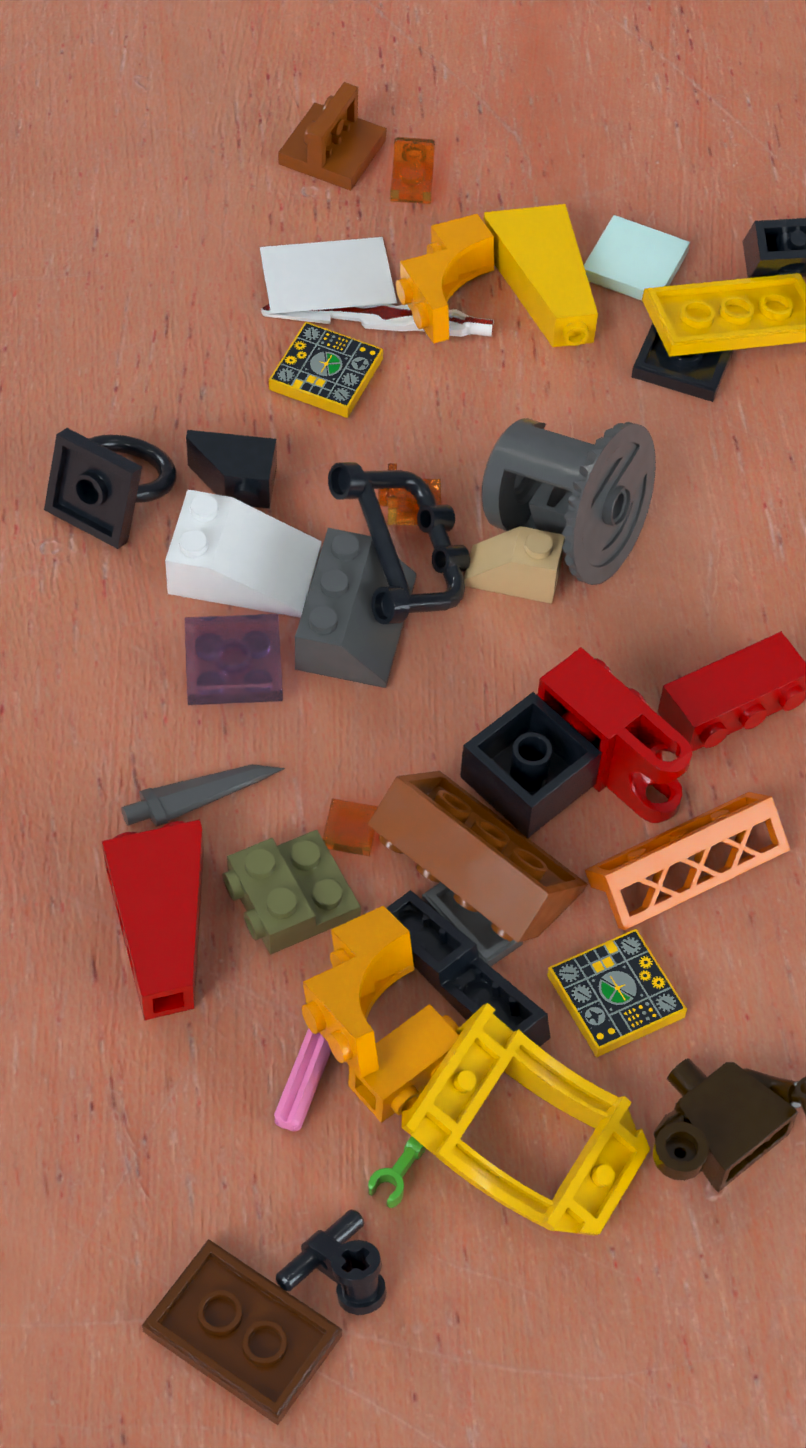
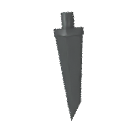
[121,764,285,827]

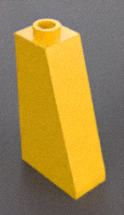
[483,204,598,347]

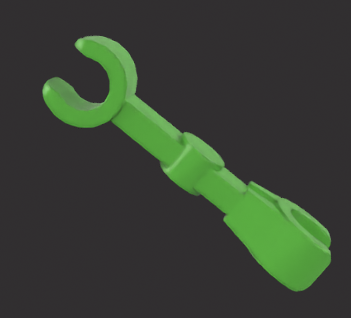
[368,1136,426,1208]

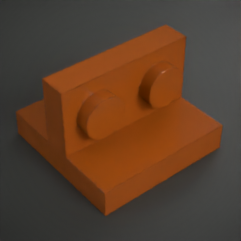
[278,82,387,191]

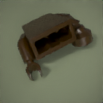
[653,1058,806,1192]

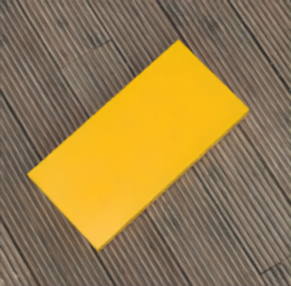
[642,273,806,357]

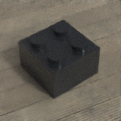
[460,692,602,839]

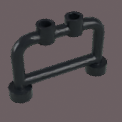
[328,462,470,624]

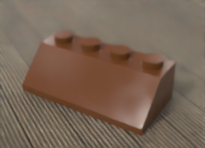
[367,771,588,943]

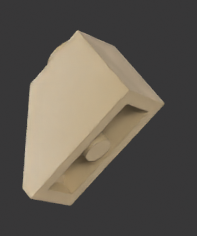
[464,526,565,604]

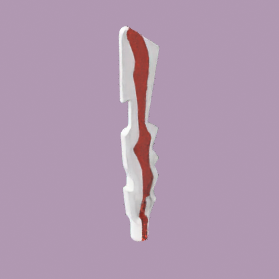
[261,304,494,337]

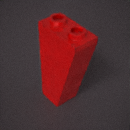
[102,819,204,1021]

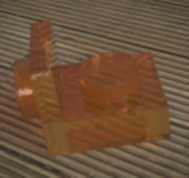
[390,137,435,204]
[378,463,442,525]

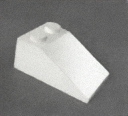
[165,490,322,618]

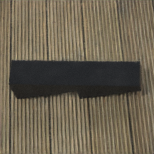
[387,890,551,1047]

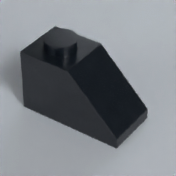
[186,430,277,509]

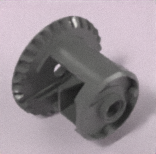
[481,418,656,585]

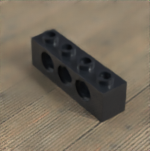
[742,218,806,278]

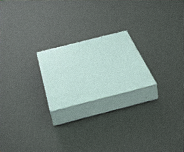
[584,215,690,301]

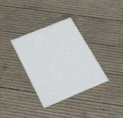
[260,237,397,314]

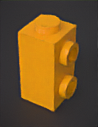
[348,1004,460,1123]

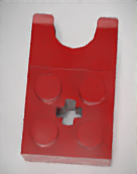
[537,647,692,823]

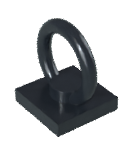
[44,428,176,549]

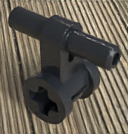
[276,1209,387,1315]

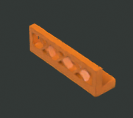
[585,792,790,930]

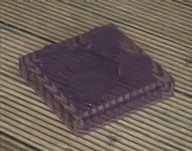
[185,614,283,705]

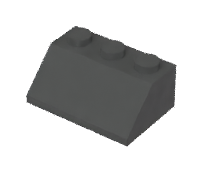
[295,528,416,688]

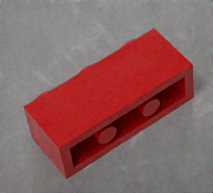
[657,631,806,752]

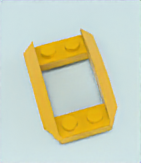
[402,1003,650,1236]

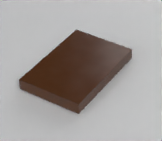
[142,1239,342,1425]

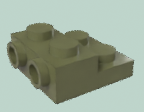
[222,830,361,955]

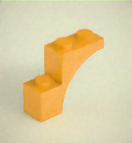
[396,214,494,344]
[302,905,414,1078]

